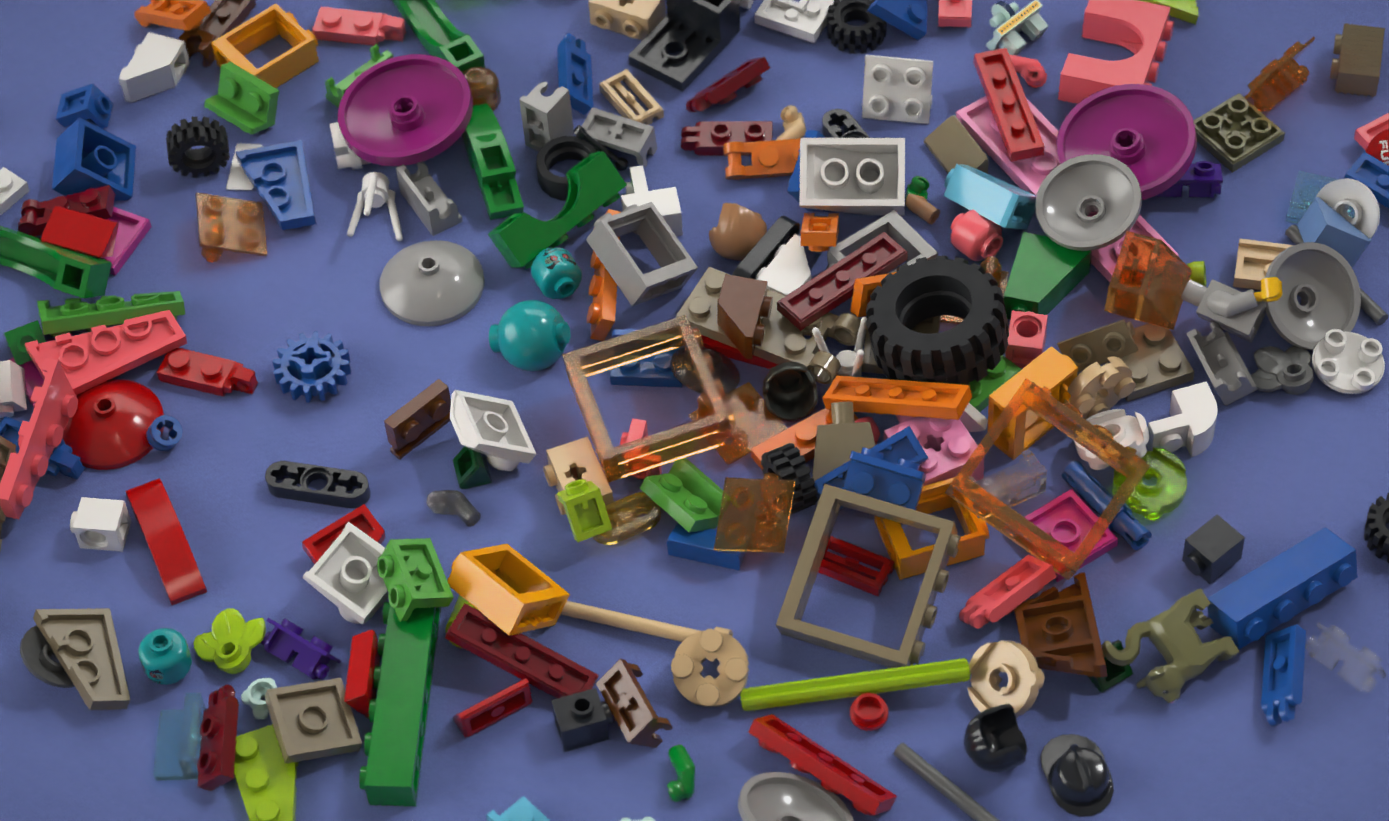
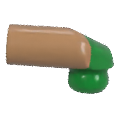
[905,176,940,224]

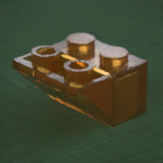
[1104,231,1192,330]

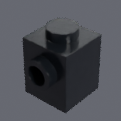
[1182,514,1245,584]
[551,688,613,752]

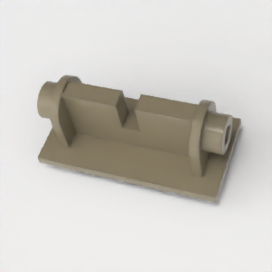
[1057,319,1138,372]

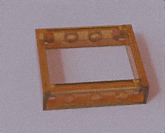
[562,315,737,483]
[945,378,1151,581]

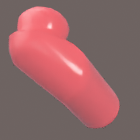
[1009,54,1047,88]

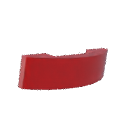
[125,478,207,605]

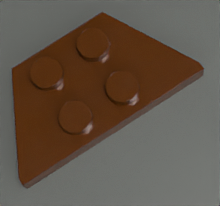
[1014,572,1107,678]

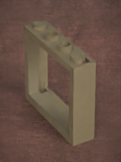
[776,484,961,668]

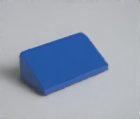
[667,523,750,571]

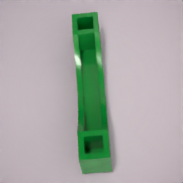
[392,0,488,90]
[0,226,112,299]

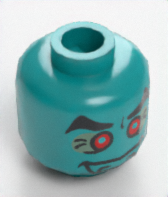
[531,248,582,299]
[138,628,192,685]

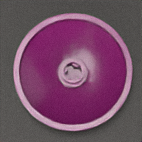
[338,54,473,166]
[1056,84,1197,200]

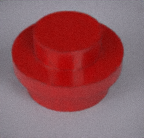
[850,693,889,731]

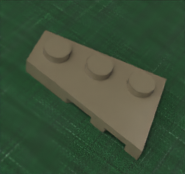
[33,608,131,710]

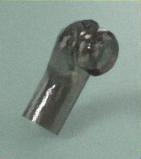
[426,490,481,527]

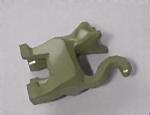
[1102,588,1239,703]

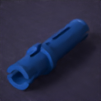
[1061,461,1152,550]

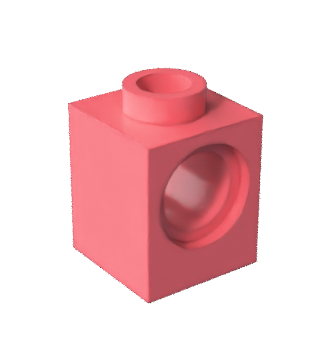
[1005,310,1048,368]

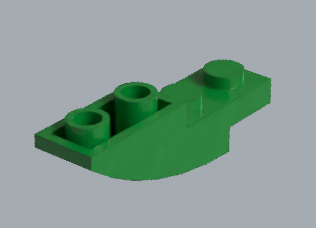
[462,103,524,220]

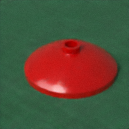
[62,379,164,470]

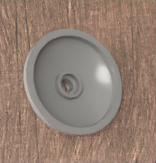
[1035,154,1142,251]
[380,240,484,326]
[1263,242,1361,350]
[738,772,854,821]

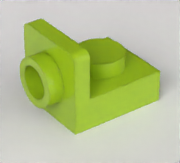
[557,479,612,542]

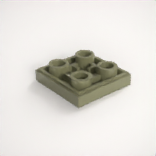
[1194,93,1285,173]

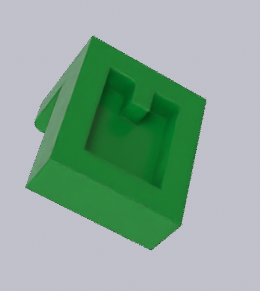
[3,320,46,365]

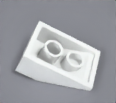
[800,138,905,216]

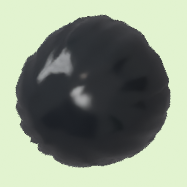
[963,704,1027,772]

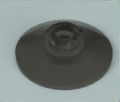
[670,345,740,396]

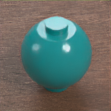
[489,300,571,371]

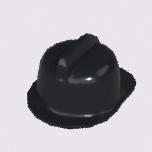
[1041,734,1114,817]

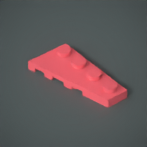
[25,310,187,395]
[0,357,78,520]

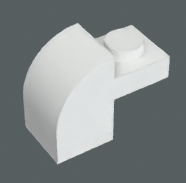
[621,165,683,236]
[1146,382,1218,457]

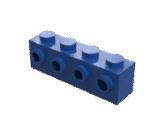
[1207,527,1358,650]

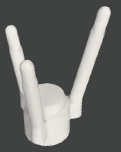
[347,172,403,241]
[812,317,867,379]

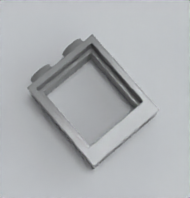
[586,202,698,307]
[826,210,938,300]

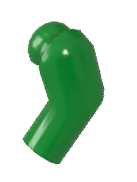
[667,745,696,802]

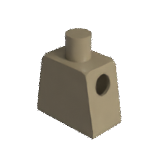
[812,402,876,486]

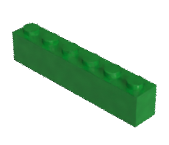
[359,601,441,807]

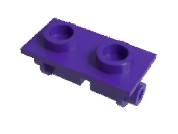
[1157,161,1223,198]
[261,618,342,680]

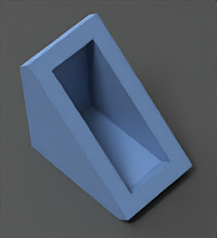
[1297,197,1372,268]

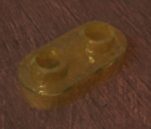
[593,492,661,545]

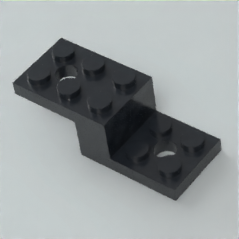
[628,0,741,92]

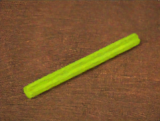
[740,658,971,711]

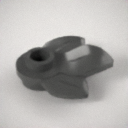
[1251,346,1314,395]

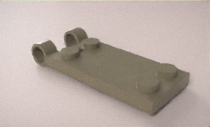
[676,267,861,384]

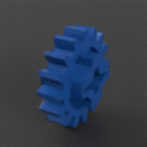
[272,331,352,403]

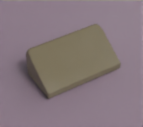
[924,115,988,174]

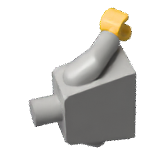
[1181,277,1282,343]

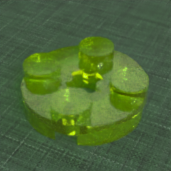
[1112,447,1187,520]

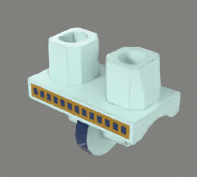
[986,0,1048,56]

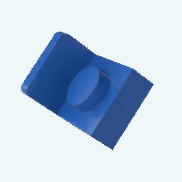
[56,83,113,129]

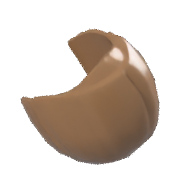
[709,203,767,261]

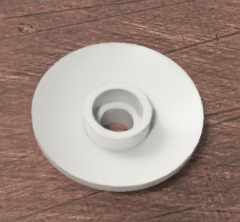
[1316,178,1380,239]

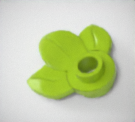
[194,608,266,674]

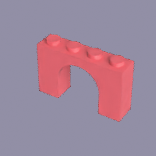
[1058,0,1174,104]

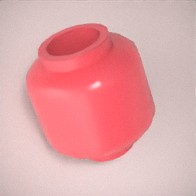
[951,210,1003,261]

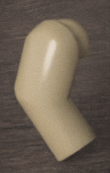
[776,105,806,140]

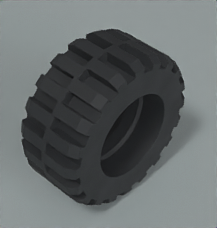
[866,256,1009,386]

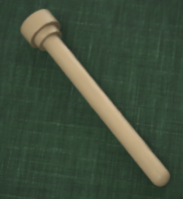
[561,601,733,642]

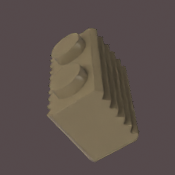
[1330,23,1385,97]

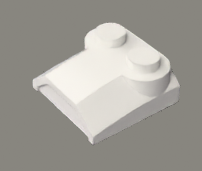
[450,390,536,471]
[303,522,389,625]

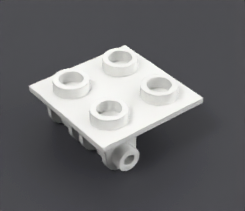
[862,55,933,124]

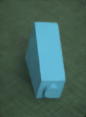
[943,164,1037,229]

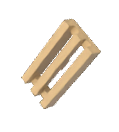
[599,69,664,125]

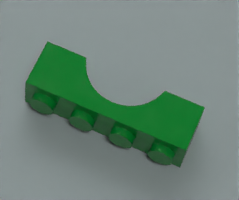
[488,151,627,269]

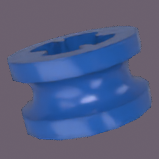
[146,415,183,451]

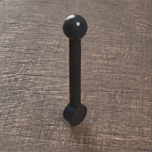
[573,125,628,171]

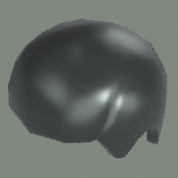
[762,362,818,421]

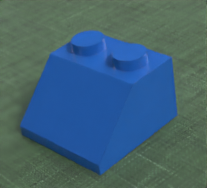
[52,117,136,201]

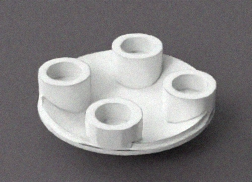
[1312,329,1385,394]

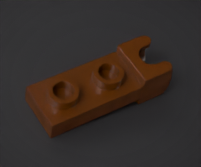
[178,0,256,68]

